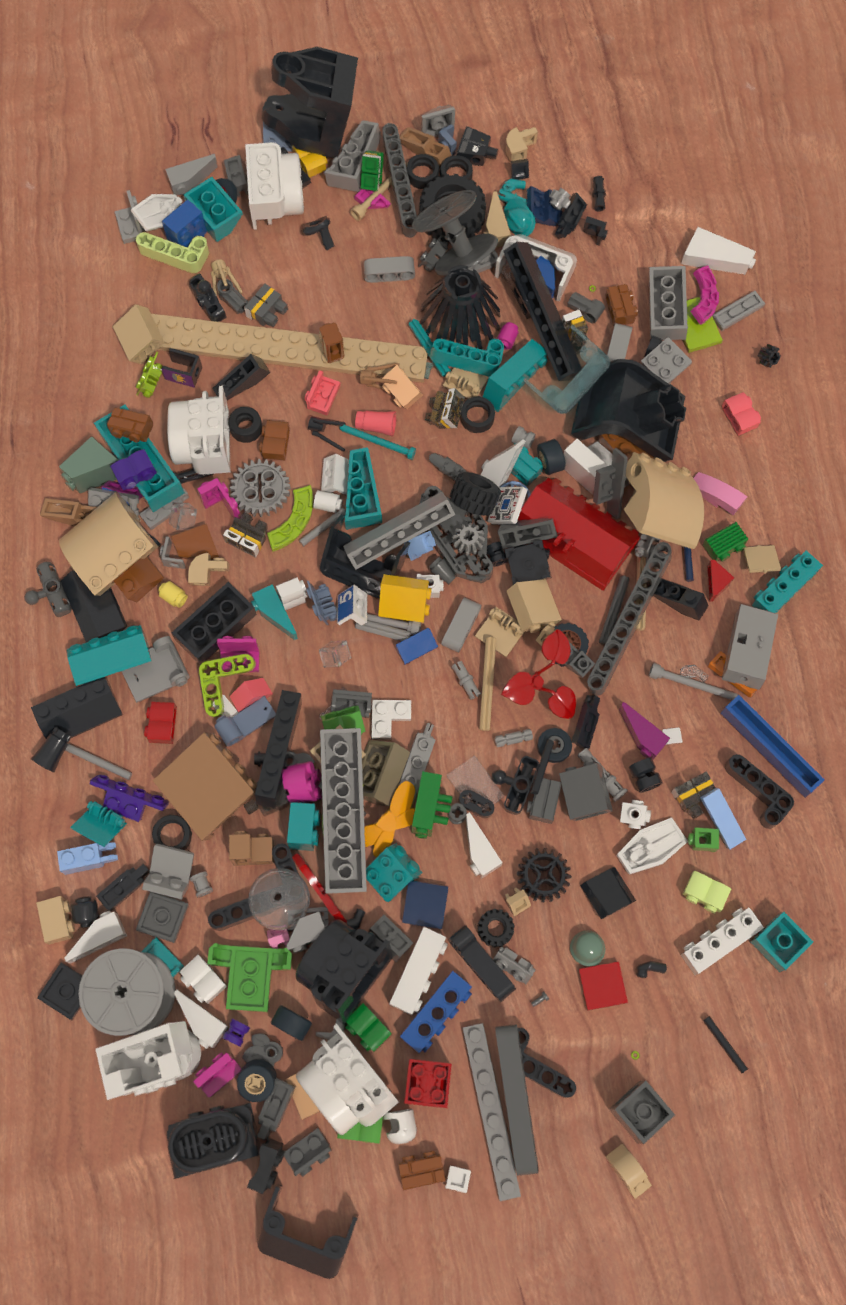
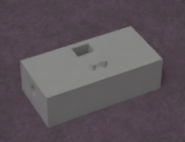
[722,604,778,690]

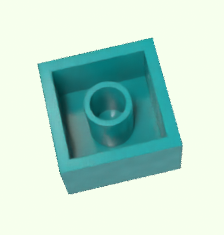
[287,802,321,851]
[750,911,814,972]

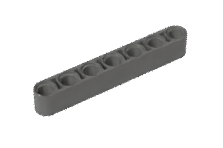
[383,123,417,238]
[496,1024,539,1176]

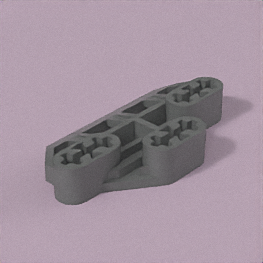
[419,486,493,583]

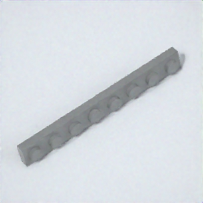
[463,1023,521,1201]

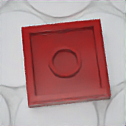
[578,962,628,1011]

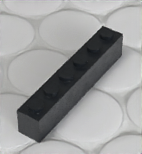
[255,690,302,808]

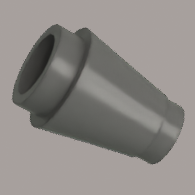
[429,557,456,585]

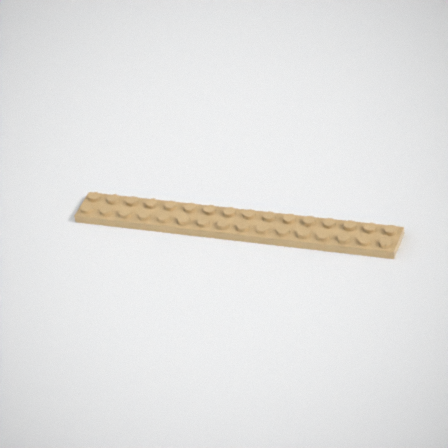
[151,314,428,383]

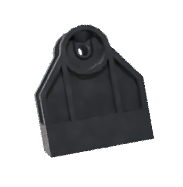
[261,46,358,158]

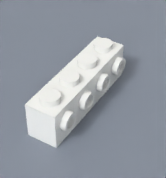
[681,907,764,975]
[389,927,448,1015]

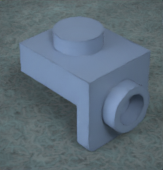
[438,124,457,156]

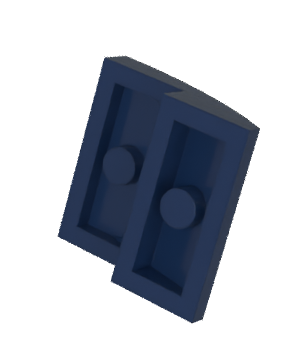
[527,186,562,226]
[402,880,449,929]

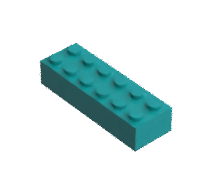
[94,405,185,512]

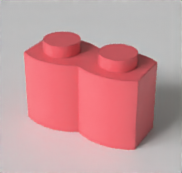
[722,392,761,436]

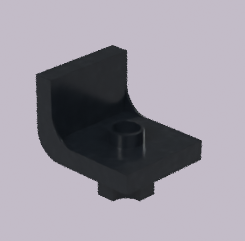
[571,359,687,462]

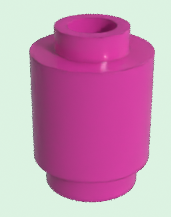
[496,322,519,350]

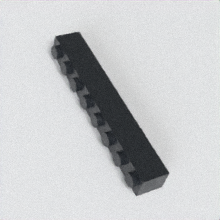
[503,242,584,381]

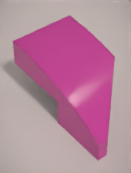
[354,189,391,209]

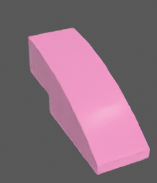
[694,472,747,516]

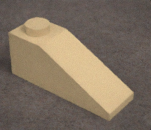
[483,191,511,248]

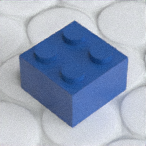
[162,199,207,248]

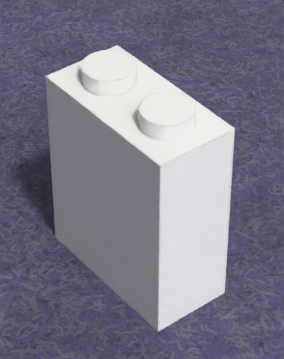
[564,439,608,495]

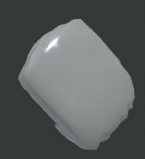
[315,1019,346,1040]

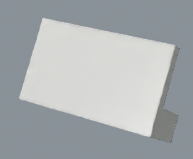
[321,454,349,495]

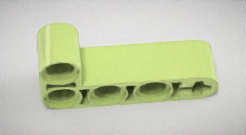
[136,232,209,273]

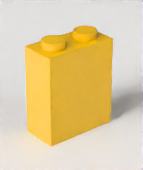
[378,574,432,623]

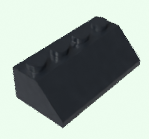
[31,677,123,739]

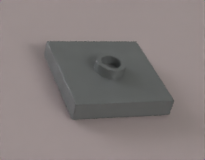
[136,892,189,943]

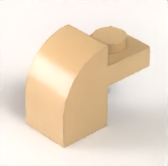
[505,127,538,164]
[188,553,230,586]
[606,1144,652,1199]

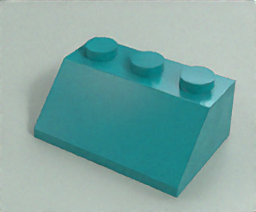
[183,177,243,242]

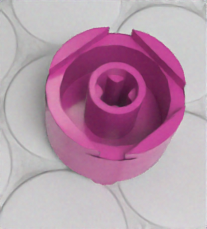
[282,761,322,803]

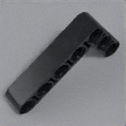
[208,843,305,931]

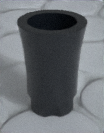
[30,727,72,773]

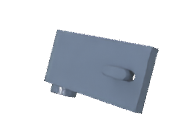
[214,696,276,747]

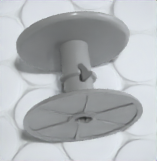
[79,948,176,1036]

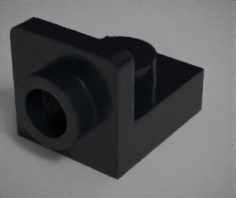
[583,216,608,246]

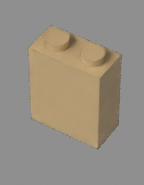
[113,304,165,364]
[507,579,562,633]

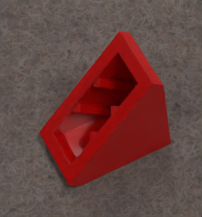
[707,560,735,602]

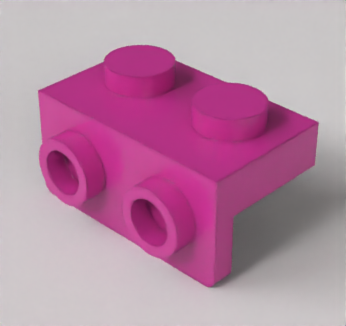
[193,1053,241,1097]

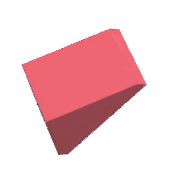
[229,678,273,713]

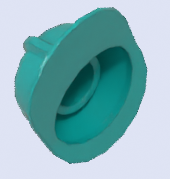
[504,198,536,236]

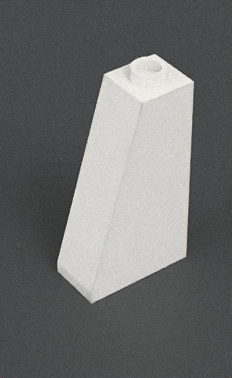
[681,227,756,274]

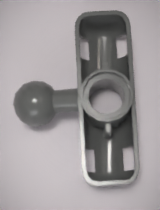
[24,561,72,617]

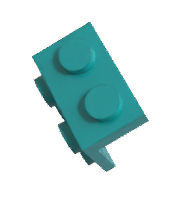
[366,843,423,902]

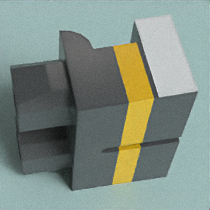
[244,284,288,327]

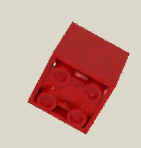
[405,1059,452,1108]

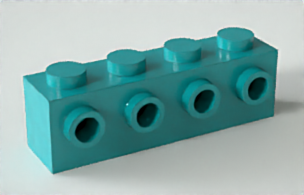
[752,550,823,613]

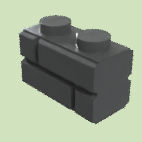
[526,778,561,824]

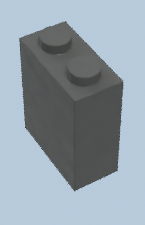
[559,761,613,821]

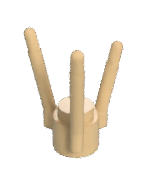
[211,260,243,296]

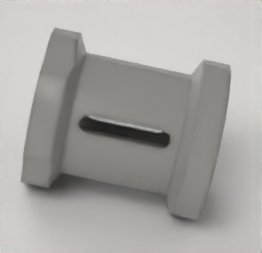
[190,871,213,898]

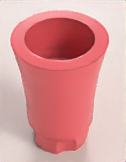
[355,410,397,437]

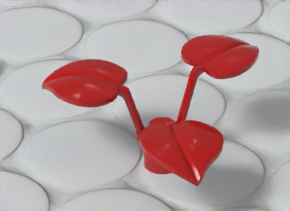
[501,629,576,719]

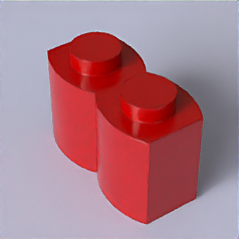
[144,702,177,744]

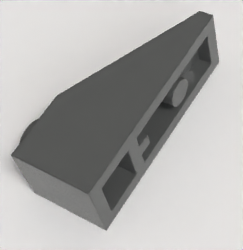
[498,518,558,549]

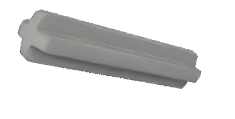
[355,620,411,641]

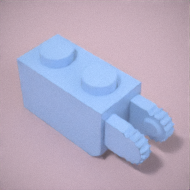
[57,842,118,875]

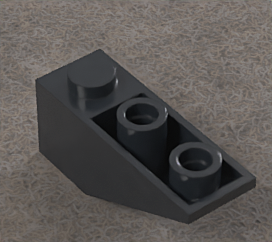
[648,579,709,621]

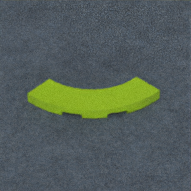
[267,485,313,552]

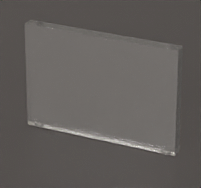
[446,755,505,817]

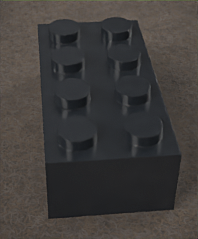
[172,582,257,665]

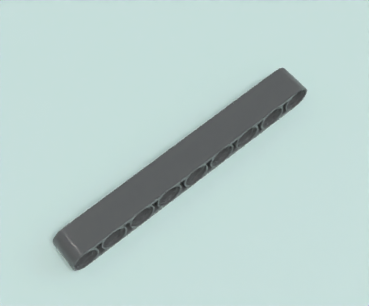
[587,542,672,696]

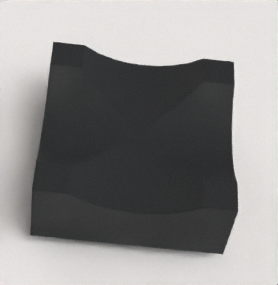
[247,1138,285,1194]

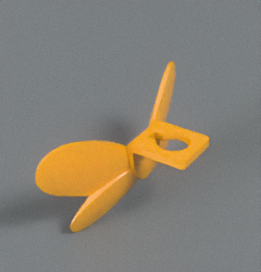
[364,781,415,857]

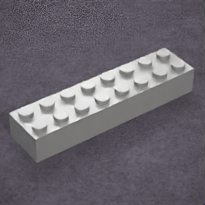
[320,728,367,893]

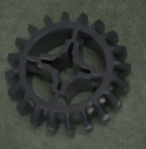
[517,848,571,903]

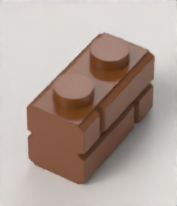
[605,284,638,326]
[319,322,344,363]
[107,407,153,442]
[398,1151,445,1190]

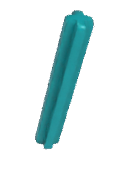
[409,319,451,377]

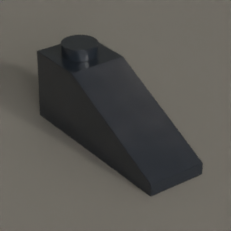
[212,354,271,400]

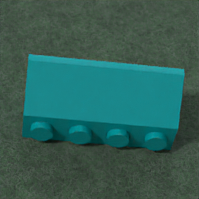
[67,625,152,686]

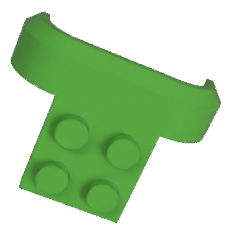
[207,943,292,1012]

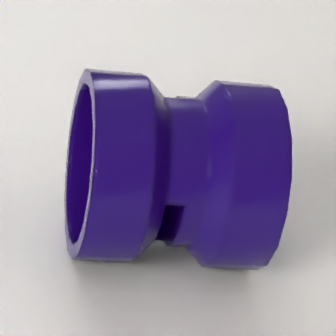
[222,1019,250,1047]

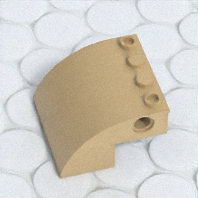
[624,452,704,549]
[59,492,158,596]

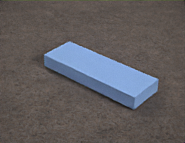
[700,788,746,849]

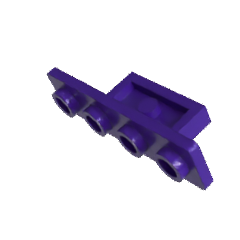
[89,775,169,822]

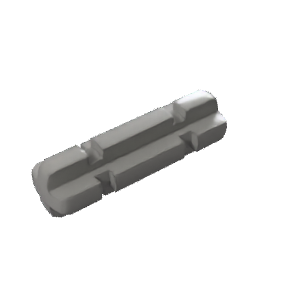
[495,729,533,747]

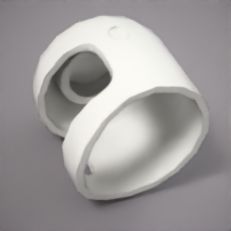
[383,1109,417,1144]

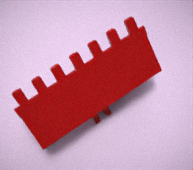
[518,478,641,591]

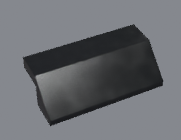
[61,570,128,643]

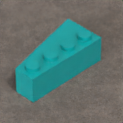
[483,339,548,413]
[345,447,383,530]

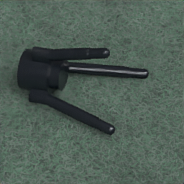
[308,416,346,452]

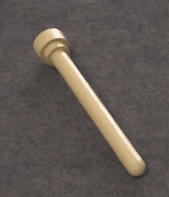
[350,162,408,221]

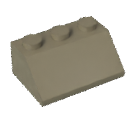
[362,740,410,807]

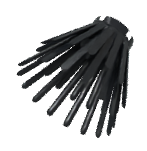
[420,265,501,350]

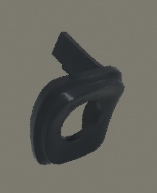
[302,216,335,250]

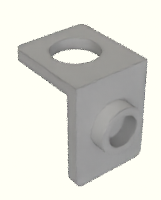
[160,536,186,569]

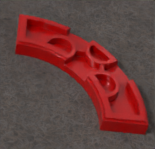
[292,853,347,923]

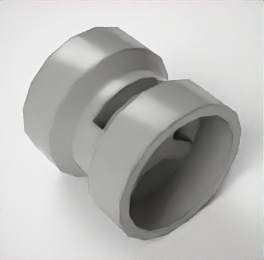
[511,426,536,450]

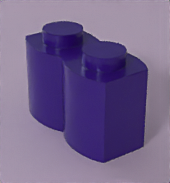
[110,449,157,490]

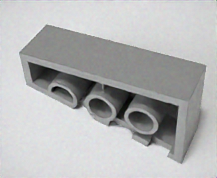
[324,120,381,192]

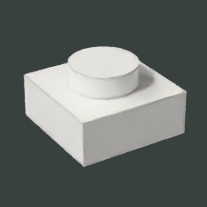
[445,1166,471,1193]

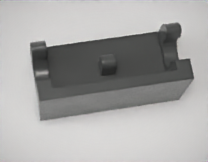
[224,155,249,197]
[330,689,372,718]
[368,915,413,963]

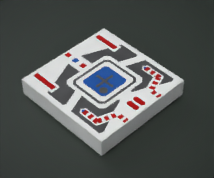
[488,487,528,524]

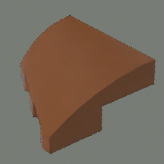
[171,523,219,559]

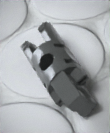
[429,453,468,481]

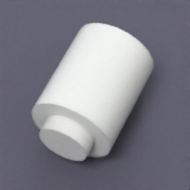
[314,490,342,513]

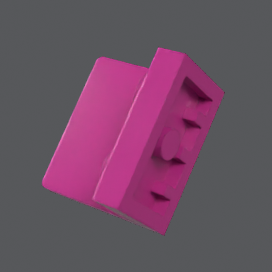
[217,636,260,672]

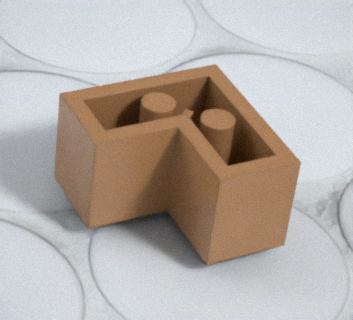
[229,831,274,866]

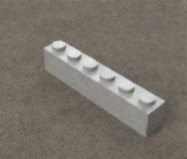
[343,492,455,569]

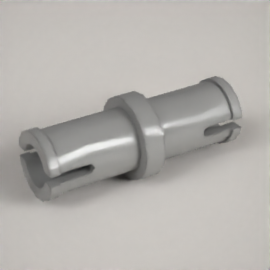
[452,661,481,700]

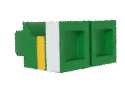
[361,150,384,191]

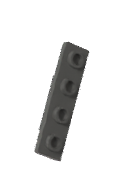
[593,448,628,519]

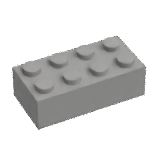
[649,266,687,341]

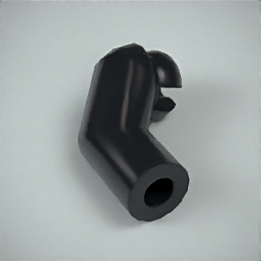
[346,908,366,930]
[636,961,667,978]

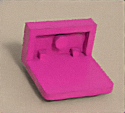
[197,478,240,522]

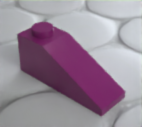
[619,702,670,760]

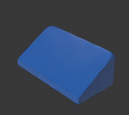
[396,628,438,665]

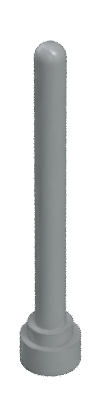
[335,607,421,635]
[649,663,738,700]

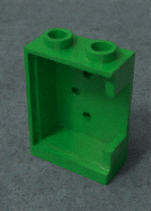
[412,771,452,839]

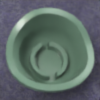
[570,930,605,966]

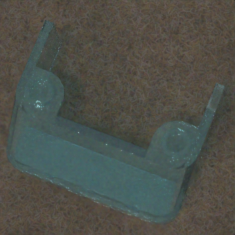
[523,324,610,414]

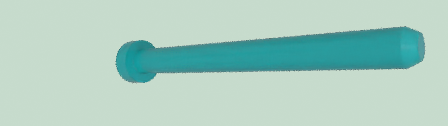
[340,424,416,460]

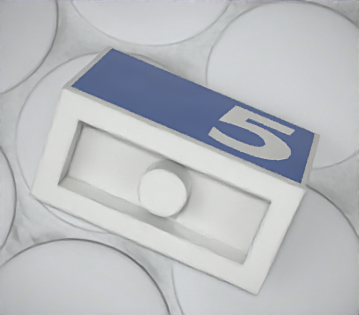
[337,585,367,626]

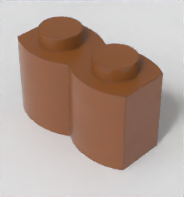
[259,420,290,461]

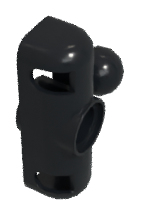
[189,273,227,322]
[491,756,539,815]

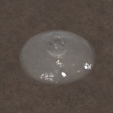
[248,868,310,930]

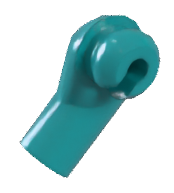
[502,179,526,193]

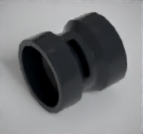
[487,542,508,567]

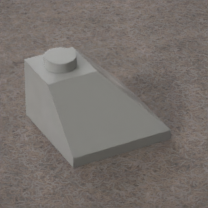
[421,105,455,137]

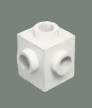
[620,800,651,829]

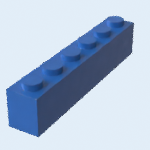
[721,695,825,797]

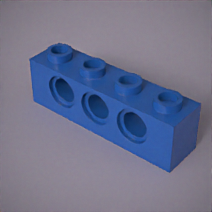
[400,971,472,1053]

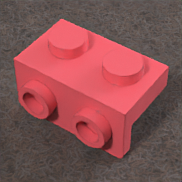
[305,370,341,415]

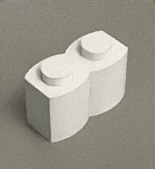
[276,577,308,611]
[180,955,227,1004]

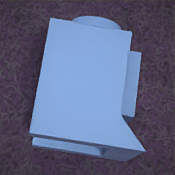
[404,531,436,561]

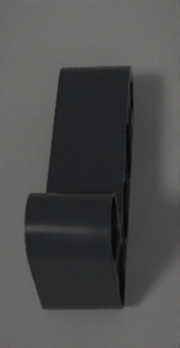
[725,754,794,829]
[448,925,516,1003]
[518,1028,576,1098]

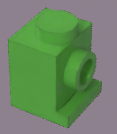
[688,828,719,852]

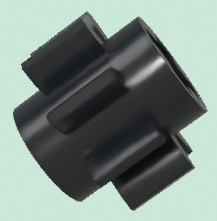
[758,344,781,368]

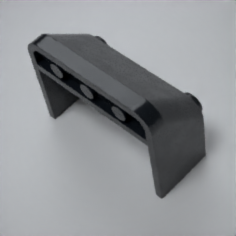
[320,514,411,599]
[257,1184,359,1279]

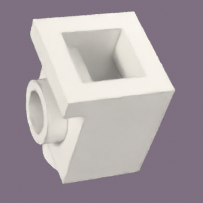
[417,574,443,598]

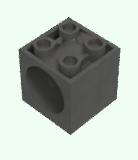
[609,1080,675,1144]

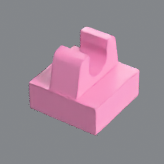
[267,925,290,949]

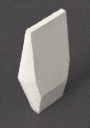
[131,194,182,231]
[616,818,688,875]

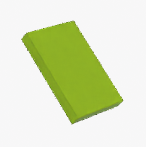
[683,297,723,353]

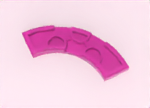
[690,265,719,325]

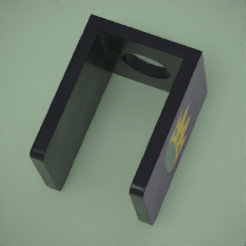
[162,348,202,388]

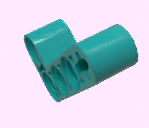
[430,339,504,377]

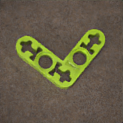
[199,654,256,717]

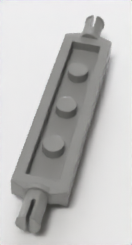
[398,723,436,809]

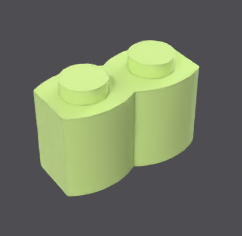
[683,871,731,913]

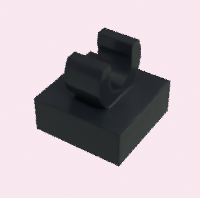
[510,159,529,180]

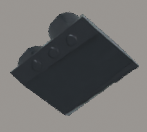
[580,867,636,919]

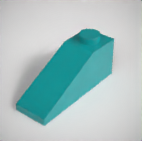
[251,584,298,640]

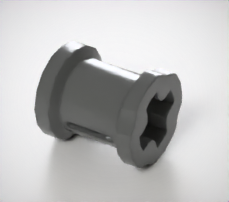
[448,803,467,825]

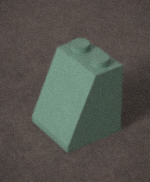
[59,436,118,494]

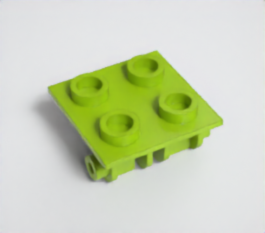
[136,352,162,398]

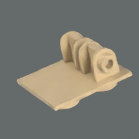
[443,368,489,399]
[475,607,524,657]

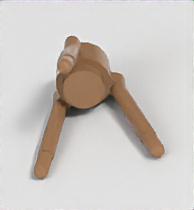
[360,363,400,390]

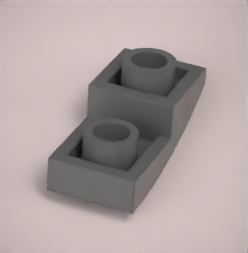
[564,642,595,678]

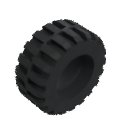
[419,173,486,242]

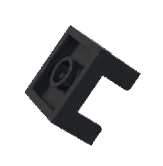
[505,540,552,585]

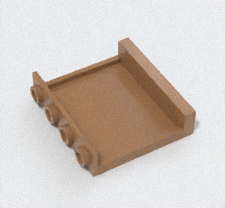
[153,732,257,841]

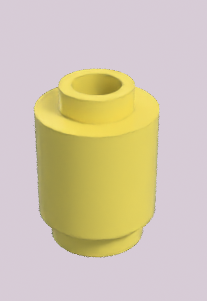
[158,581,188,608]

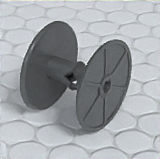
[412,190,498,276]

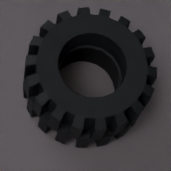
[449,472,501,516]

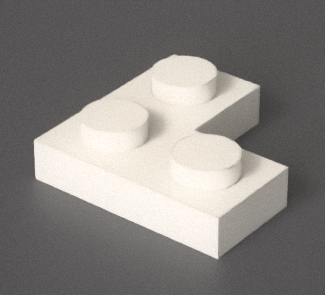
[372,700,411,740]

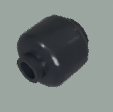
[71,896,99,928]

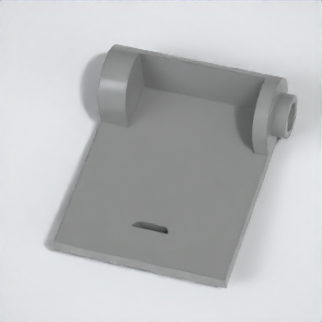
[121,636,190,703]

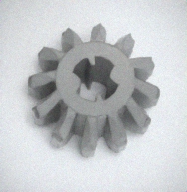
[453,523,485,556]

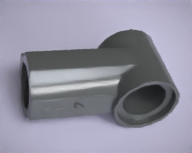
[217,279,248,314]
[567,292,605,324]

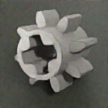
[549,188,571,210]

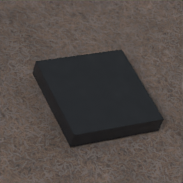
[37,962,82,1020]

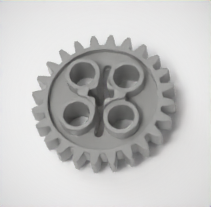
[230,459,291,517]

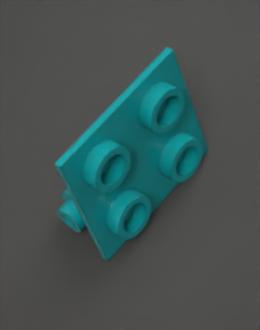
[70,801,127,847]

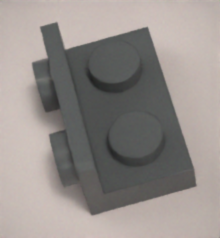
[284,1128,332,1177]

